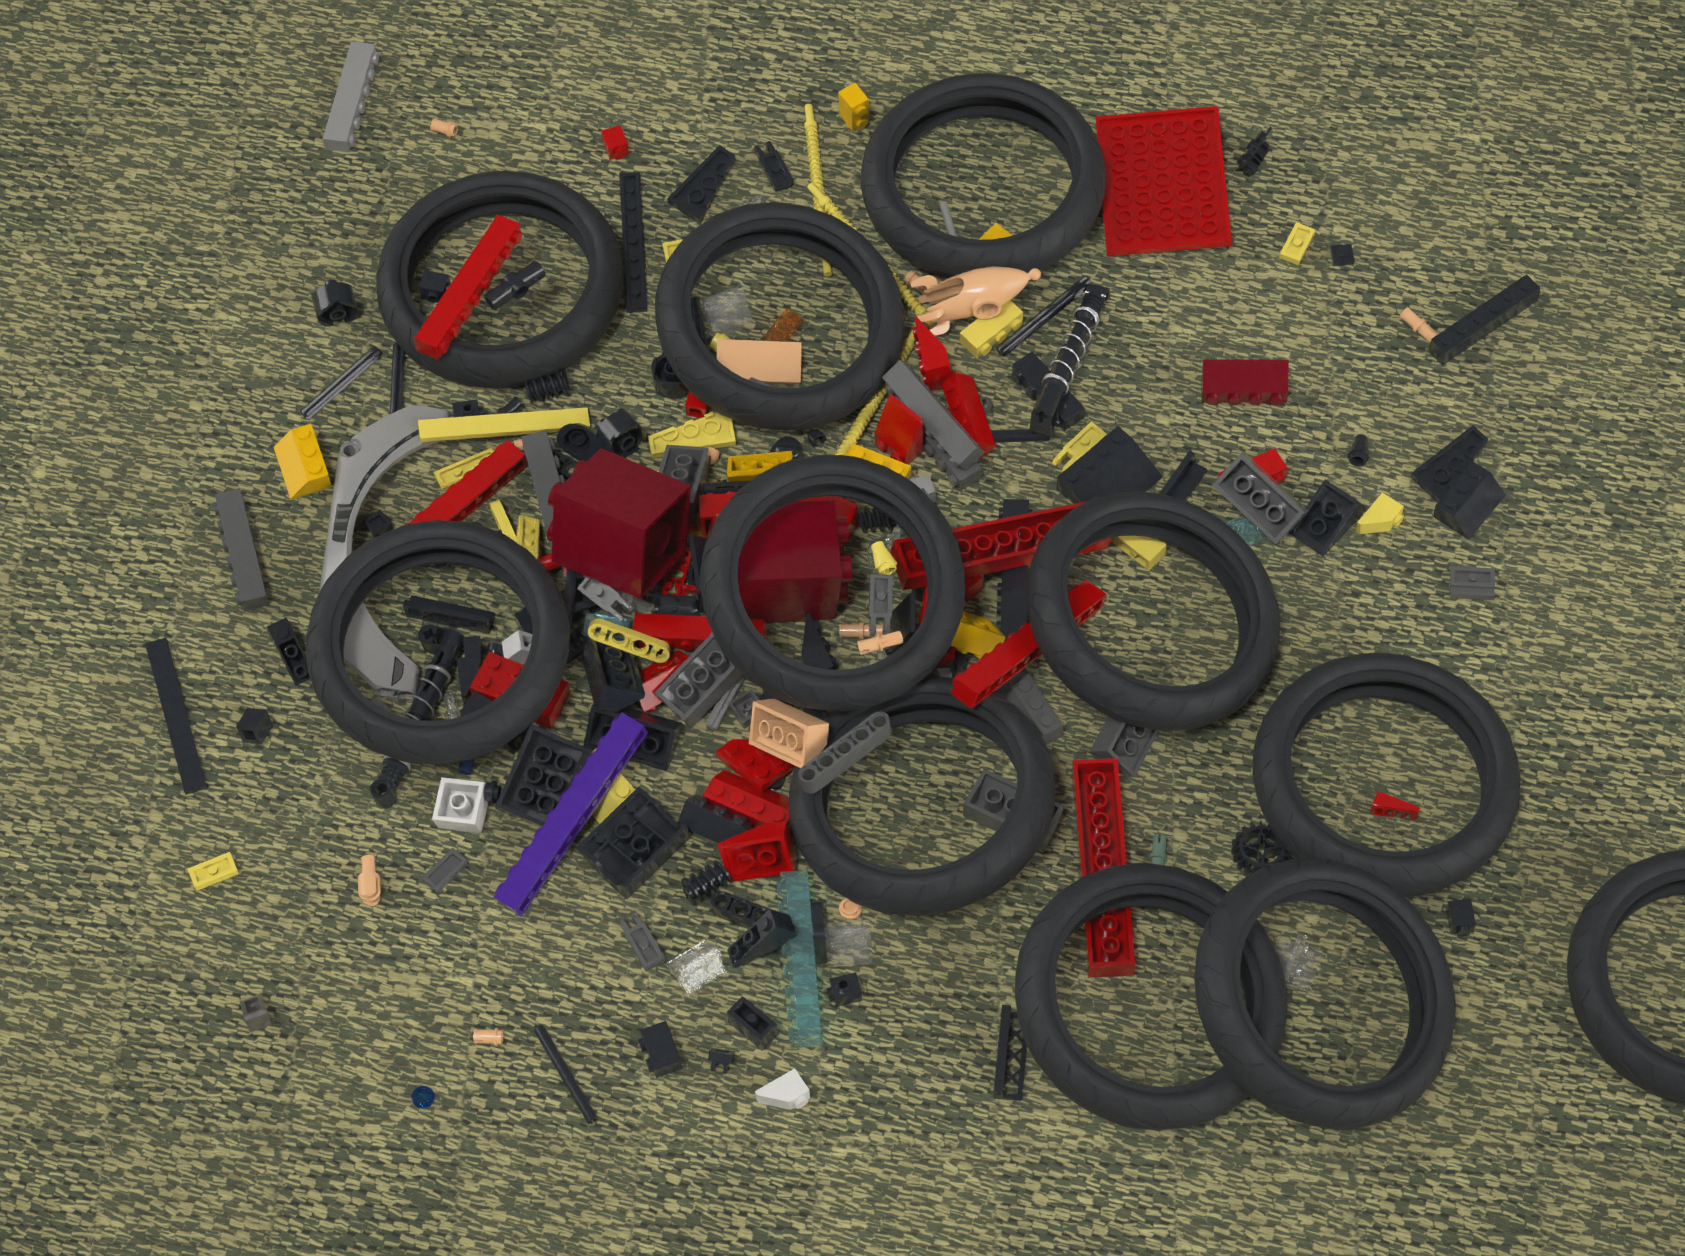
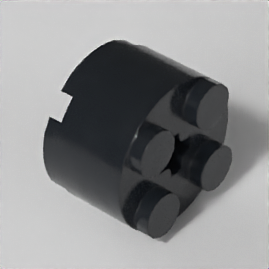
[311,279,358,327]
[651,352,689,399]
[596,408,646,458]

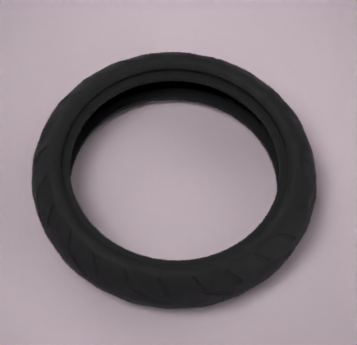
[860,73,1106,279]
[376,171,624,388]
[655,202,904,431]
[700,455,965,711]
[1027,492,1280,731]
[306,520,570,764]
[1252,653,1521,897]
[788,676,1055,916]
[1567,849,1685,1105]
[1194,859,1456,1129]
[1015,863,1288,1130]

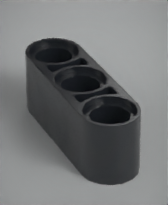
[710,891,769,929]

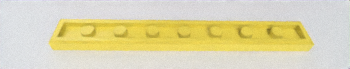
[418,408,590,442]

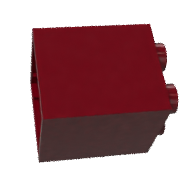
[547,448,691,599]
[738,500,852,623]

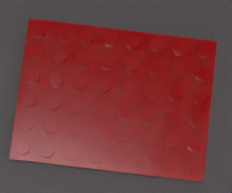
[1095,106,1232,256]

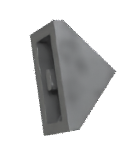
[240,994,272,1032]

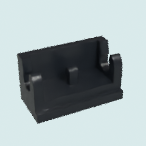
[652,595,699,616]

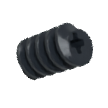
[525,369,570,404]
[857,505,900,533]
[681,860,732,905]

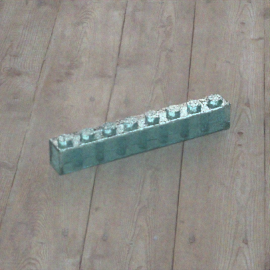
[776,870,822,1049]

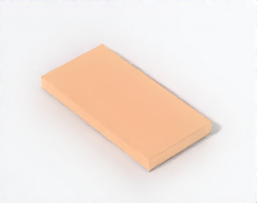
[716,339,801,384]

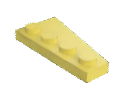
[648,412,736,458]

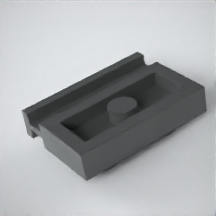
[1450,566,1495,600]

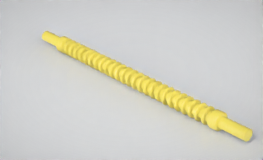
[804,104,832,277]
[807,182,937,329]
[834,325,916,455]

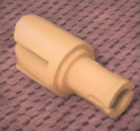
[358,855,381,906]

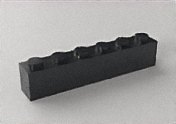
[1428,274,1541,366]

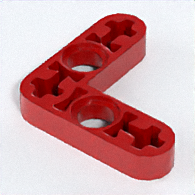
[662,546,698,600]

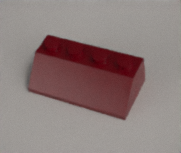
[1201,359,1289,405]

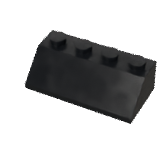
[582,637,645,712]
[583,704,682,771]

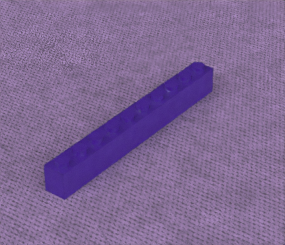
[494,712,648,917]

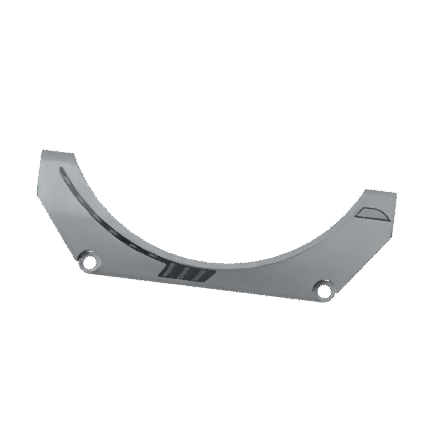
[319,405,451,699]

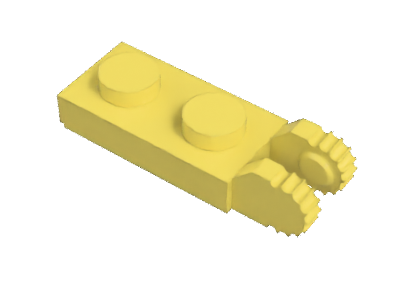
[1052,422,1107,472]

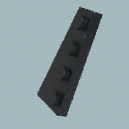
[667,145,736,224]
[1410,425,1488,503]

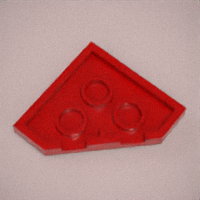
[716,739,795,792]

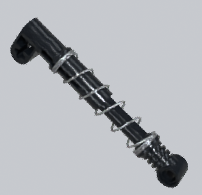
[1029,283,1110,436]
[370,624,465,809]

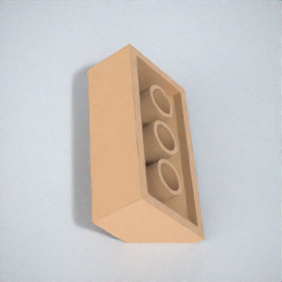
[749,699,829,768]

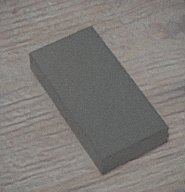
[421,848,469,894]

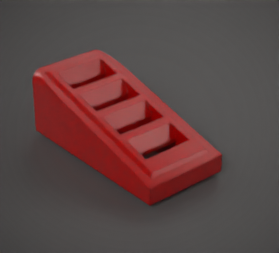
[1370,791,1420,820]

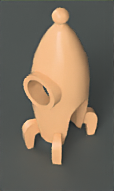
[911,266,1041,336]

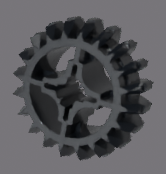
[1231,821,1292,876]

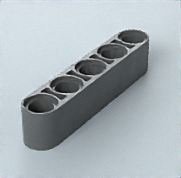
[798,711,892,794]

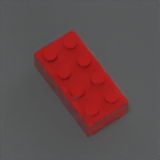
[470,652,570,729]

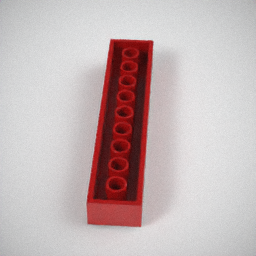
[890,501,1111,591]
[1072,758,1135,978]

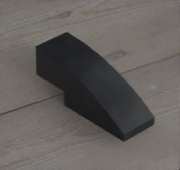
[456,635,483,706]

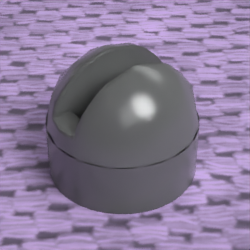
[980,397,993,414]

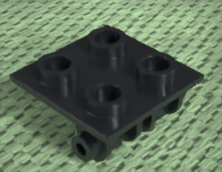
[1235,127,1272,177]

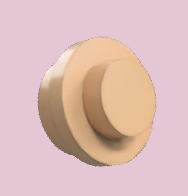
[839,898,862,920]

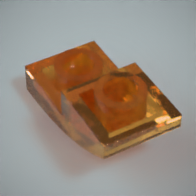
[761,308,804,342]

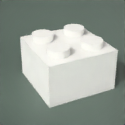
[432,777,489,834]

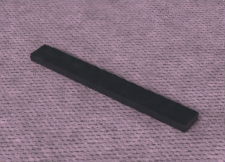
[619,172,648,313]
[145,637,207,795]

